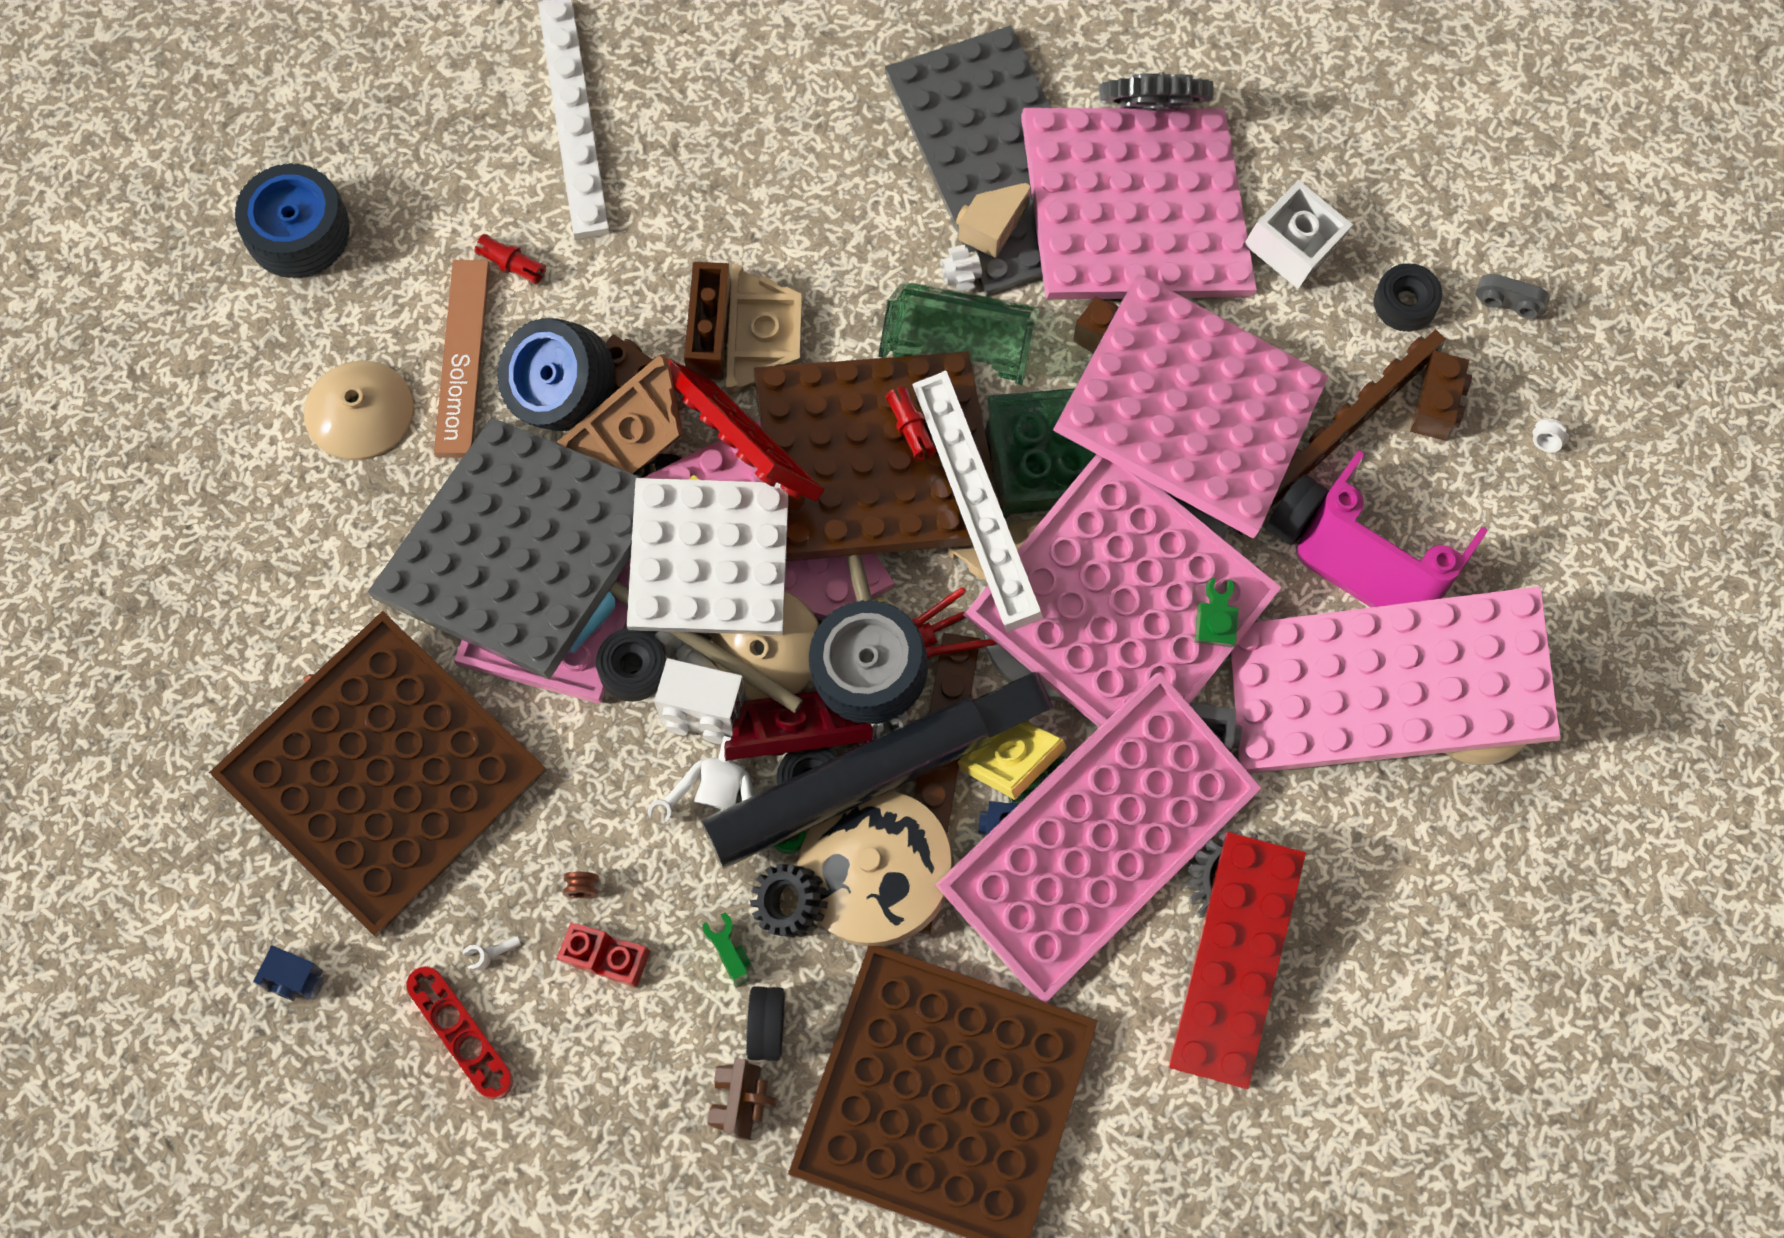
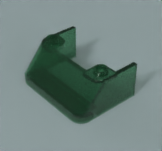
[878,282,1040,385]

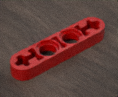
[406,966,513,1100]

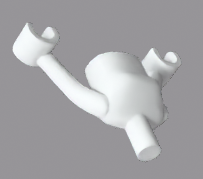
[648,736,754,823]

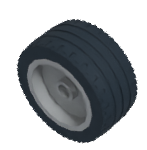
[809,600,928,724]

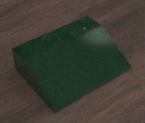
[988,388,1096,515]

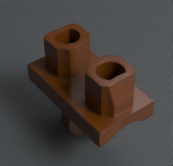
[707,1058,777,1140]

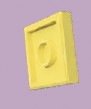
[958,721,1067,800]

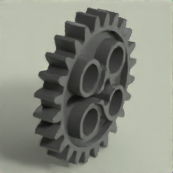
[1099,72,1214,111]

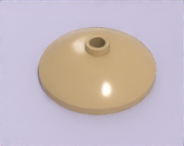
[304,361,414,460]
[711,591,819,700]

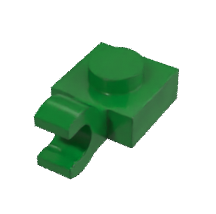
[702,912,752,988]

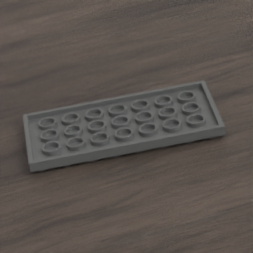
[885,25,1051,297]

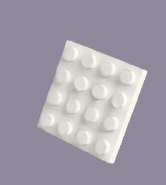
[627,478,789,635]

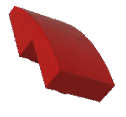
[556,922,651,988]

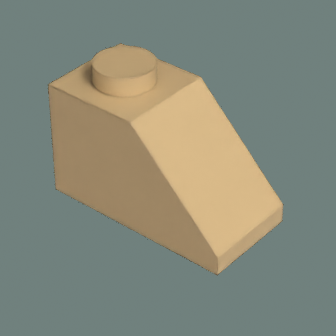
[956,183,1031,258]

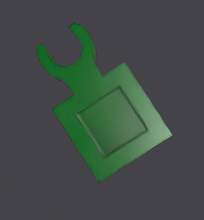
[1194,578,1239,648]

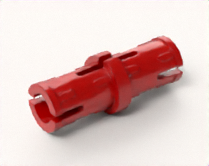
[474,234,546,285]
[886,386,937,461]

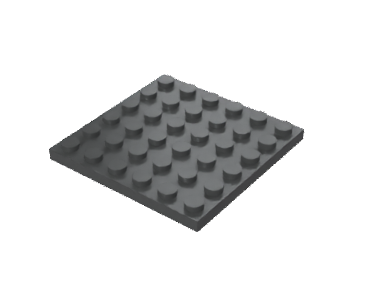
[368,417,641,680]

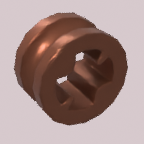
[562,871,599,899]

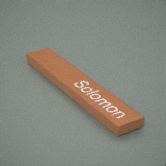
[434,260,490,458]

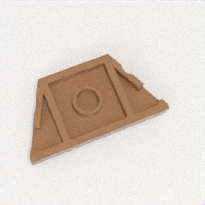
[556,354,684,475]

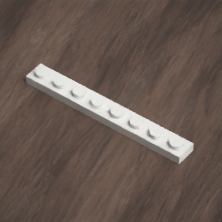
[538,0,610,240]
[912,371,1043,632]

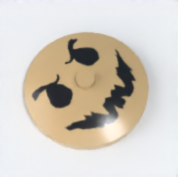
[798,791,954,947]

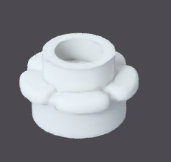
[1533,419,1569,453]

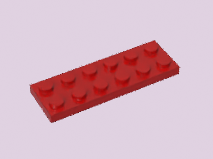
[666,356,825,502]
[1168,832,1306,1089]

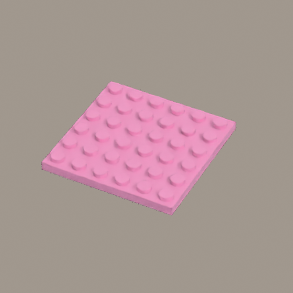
[1021,108,1257,300]
[1053,272,1329,539]
[963,454,1282,727]

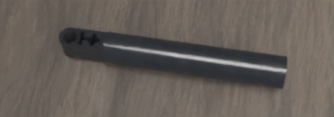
[701,671,1053,869]

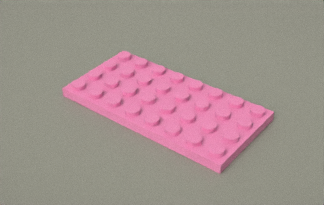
[1231,586,1560,773]
[935,672,1262,1003]

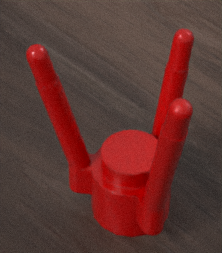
[912,587,997,658]

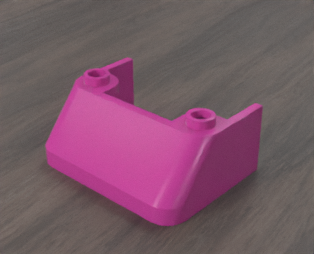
[1296,450,1488,608]

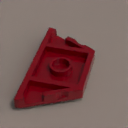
[724,691,873,761]

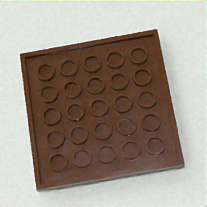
[754,351,1001,561]
[209,611,546,938]
[788,945,1098,1238]

